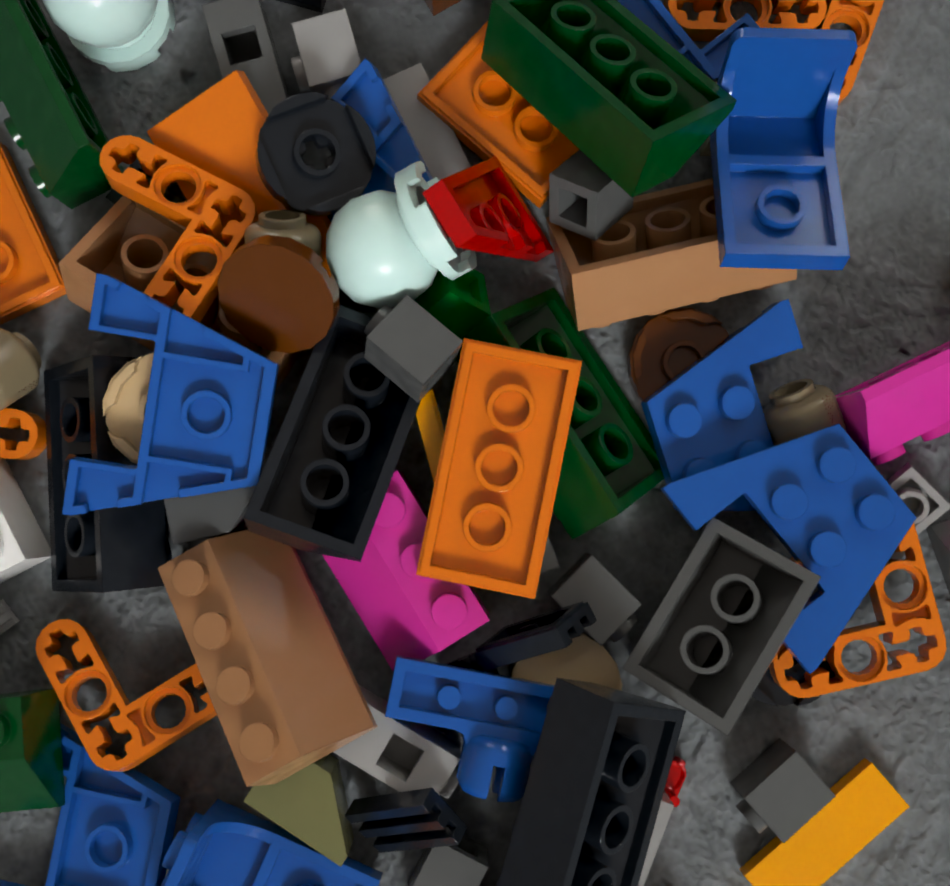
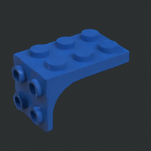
[709,27,858,270]
[161,799,382,886]

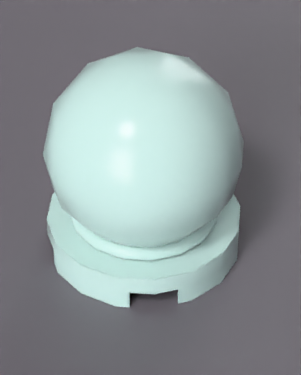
[42,0,175,72]
[326,161,477,309]

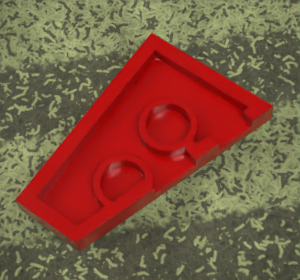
[422,156,554,262]

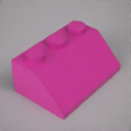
[835,341,950,466]
[322,470,490,671]

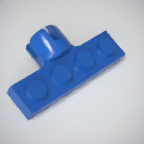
[385,655,555,802]

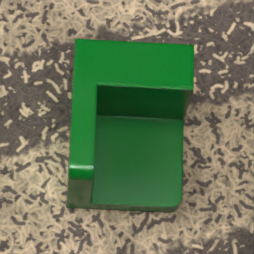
[414,269,491,339]

